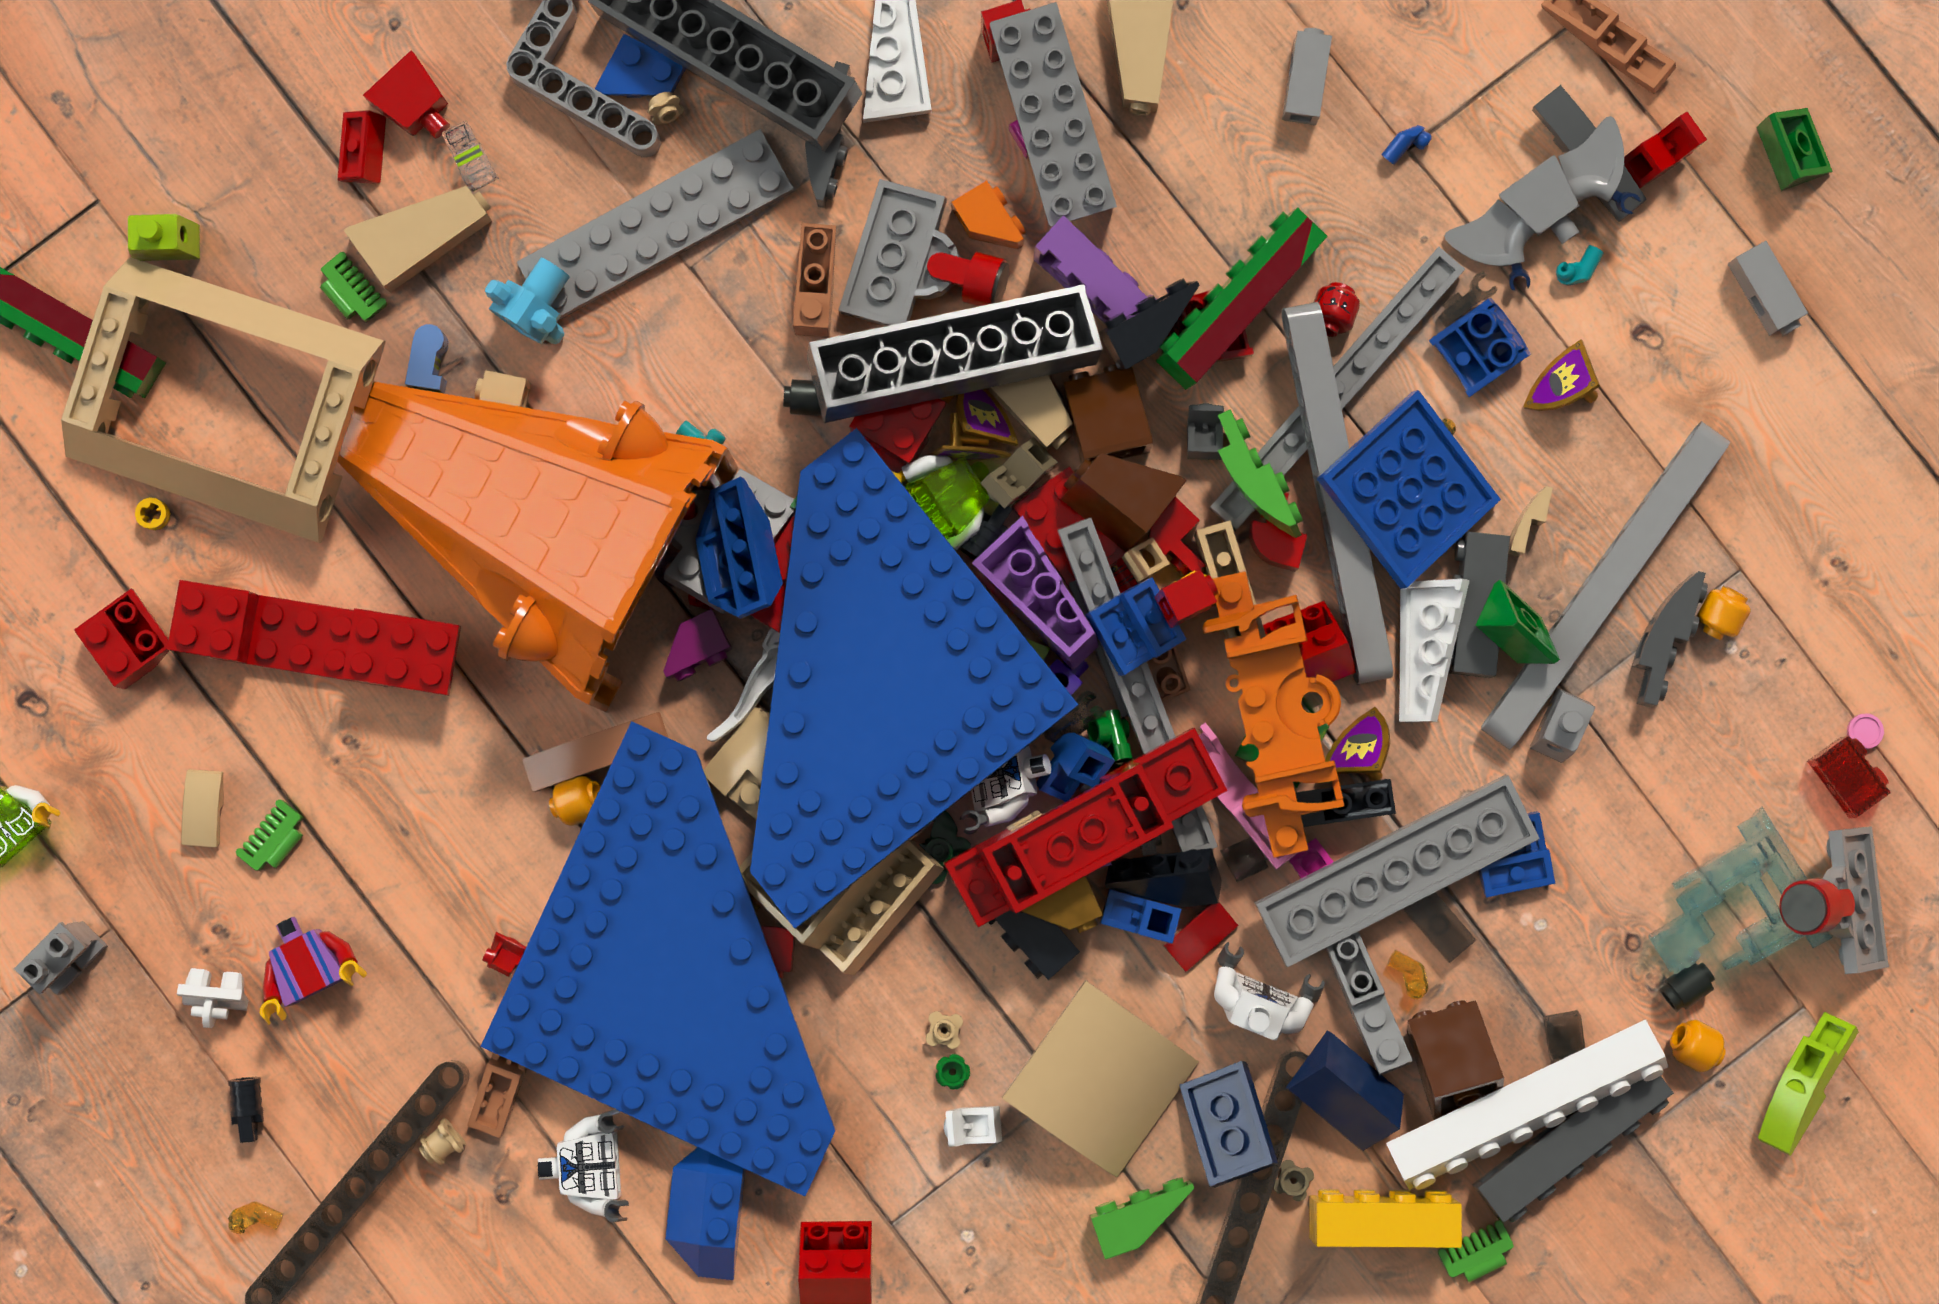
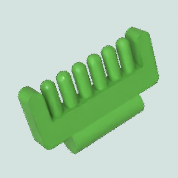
[320,252,387,322]
[236,799,303,871]
[1438,1220,1514,1283]

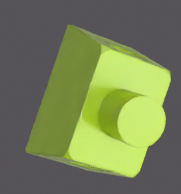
[128,214,200,261]

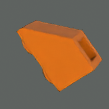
[951,180,1026,249]

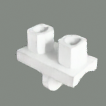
[177,968,249,1028]

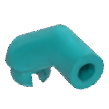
[1556,245,1604,286]
[676,420,726,445]

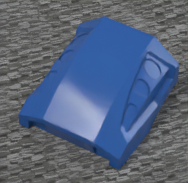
[1429,298,1531,397]

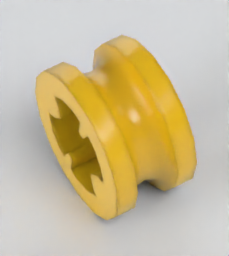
[135,497,171,531]

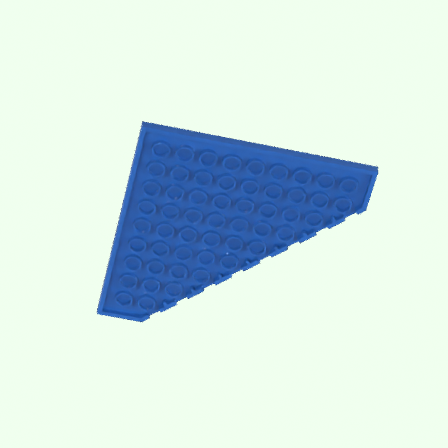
[750,428,1079,929]
[480,721,836,1196]

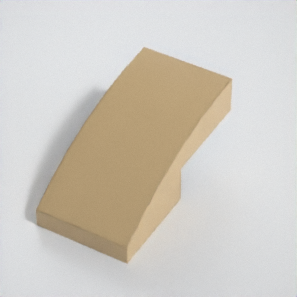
[1508,486,1553,557]
[181,769,224,847]

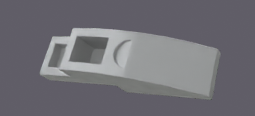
[1326,931,1413,1076]

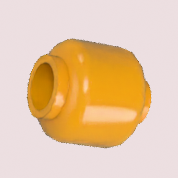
[1697,585,1751,640]
[549,776,601,826]
[1670,1020,1726,1072]

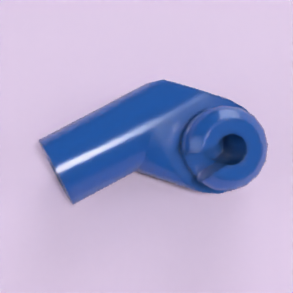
[1381,125,1432,165]

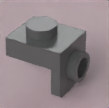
[1187,403,1224,460]

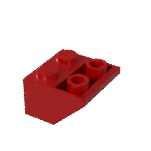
[74,588,170,689]
[1263,601,1356,682]
[798,1221,872,1304]

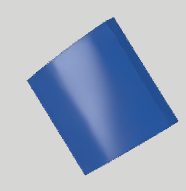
[1085,577,1186,676]
[1478,811,1556,898]

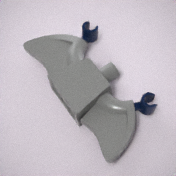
[1444,116,1641,291]

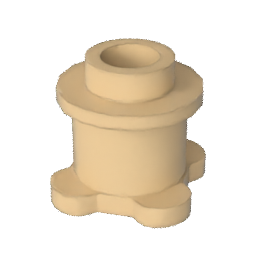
[419,1118,466,1165]

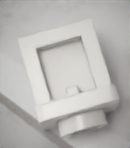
[944,1106,1002,1147]

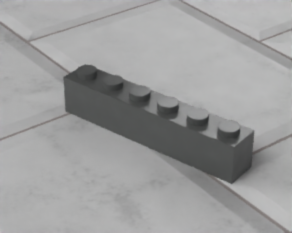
[1472,1076,1674,1223]

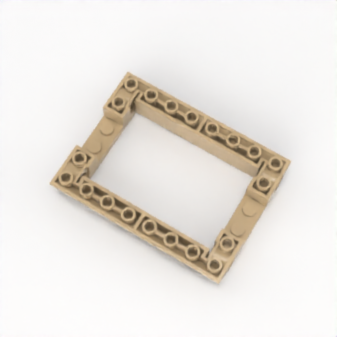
[61,257,386,543]

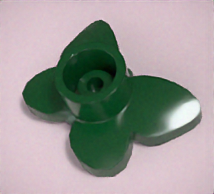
[918,811,971,884]

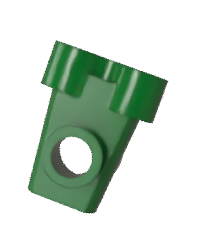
[1087,709,1133,769]

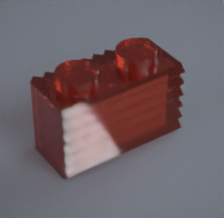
[1807,736,1891,818]

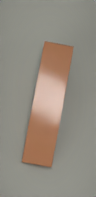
[1541,0,1676,94]
[522,712,668,792]
[467,1053,527,1138]

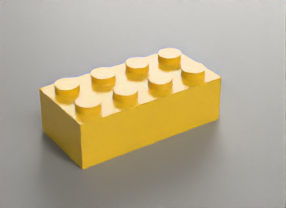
[1309,1189,1462,1248]

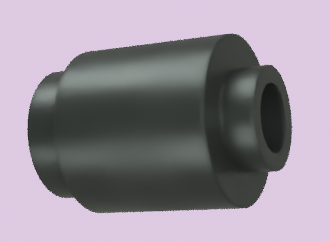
[783,379,822,416]
[1660,961,1715,1012]

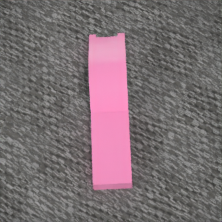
[1199,722,1299,870]

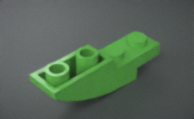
[1218,409,1303,538]

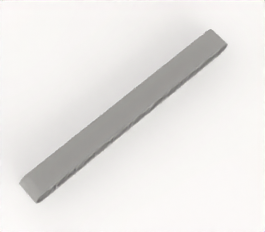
[1282,302,1393,685]
[1480,421,1730,750]

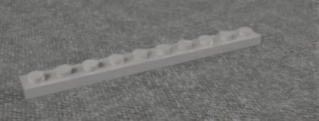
[1209,247,1465,531]
[1057,517,1218,852]

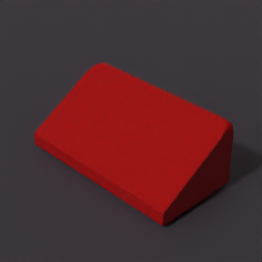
[337,110,386,184]
[1162,902,1239,972]

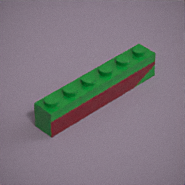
[1155,207,1328,390]
[0,267,166,398]

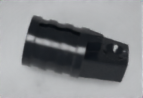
[959,504,1012,560]
[228,1077,264,1143]

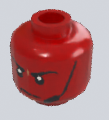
[1314,282,1360,337]

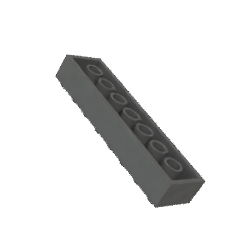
[588,0,862,152]
[807,285,1103,423]

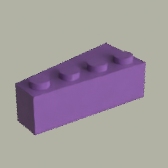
[1034,215,1156,323]
[972,516,1098,670]

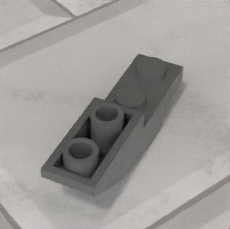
[805,61,855,208]
[1632,571,1708,707]

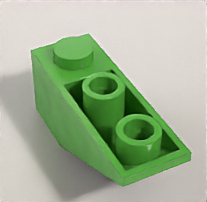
[1090,1177,1194,1260]

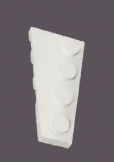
[863,0,932,123]
[1399,579,1469,723]

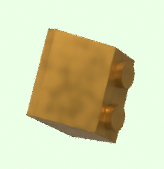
[1022,876,1103,933]

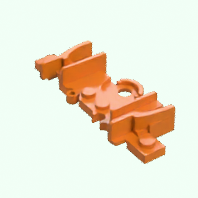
[1202,571,1345,858]

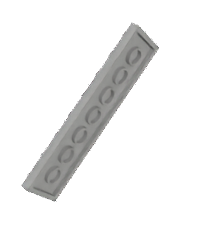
[517,129,794,321]
[1254,775,1540,967]

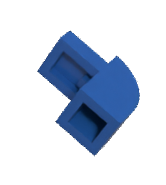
[1036,733,1115,802]
[1100,889,1182,943]

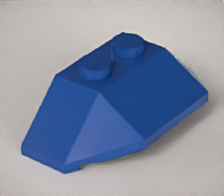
[695,476,783,619]
[665,1147,746,1280]

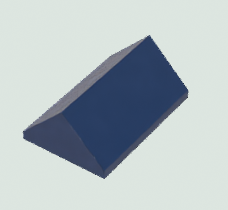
[1286,1030,1404,1151]

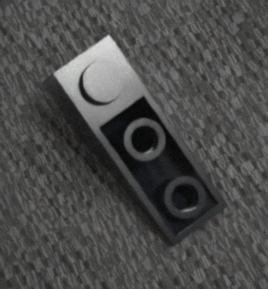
[1098,278,1200,370]
[1296,779,1396,827]
[1105,848,1222,907]
[988,910,1080,980]

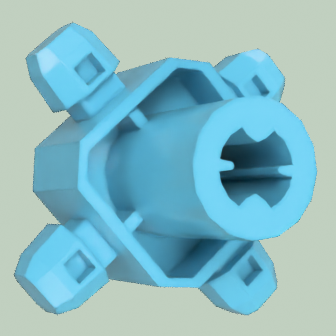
[485,257,570,344]

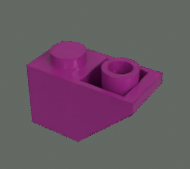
[663,609,732,682]

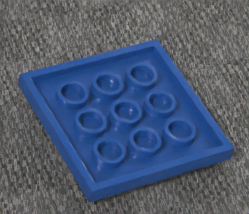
[1317,390,1501,589]

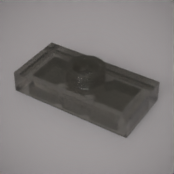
[1402,892,1476,963]

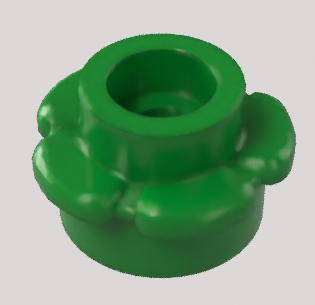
[936,1054,970,1090]

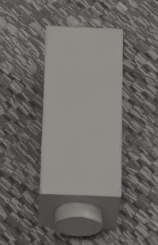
[1282,28,1332,125]
[1728,241,1808,336]

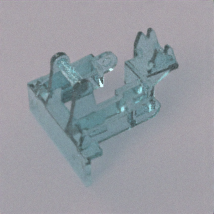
[1648,807,1833,974]

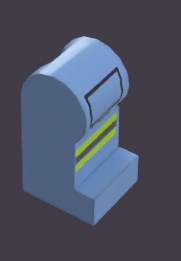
[405,324,448,394]

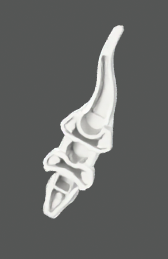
[707,628,780,742]

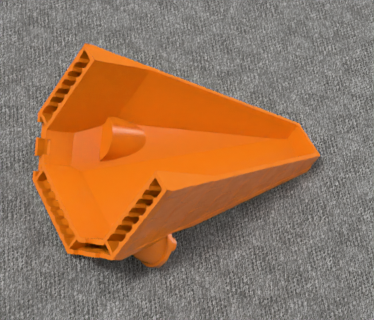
[337,381,738,712]

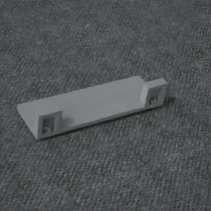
[989,2,1117,227]

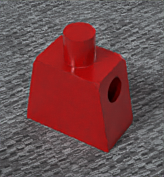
[363,50,450,139]

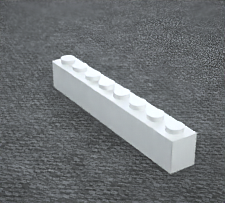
[1386,1019,1668,1190]

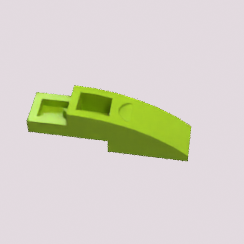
[1758,1012,1859,1156]

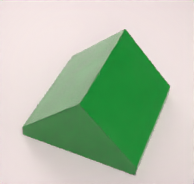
[1756,108,1833,191]
[1475,580,1560,664]

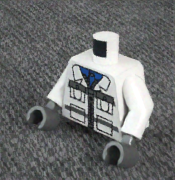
[960,746,1051,835]
[1214,942,1325,1040]
[538,1109,629,1222]

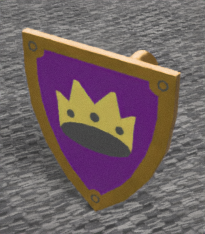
[1523,339,1600,411]
[956,389,1018,446]
[927,412,1012,461]
[1325,707,1390,781]

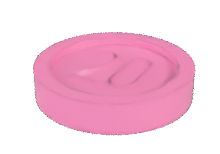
[1847,714,1884,749]

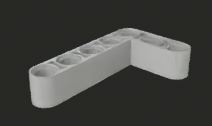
[506,0,661,157]

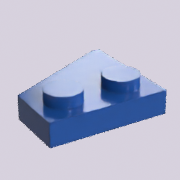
[595,34,686,98]

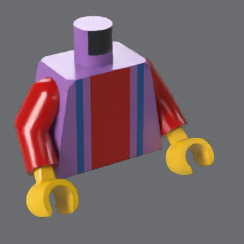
[260,916,367,1025]

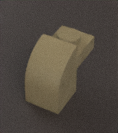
[981,437,1058,509]

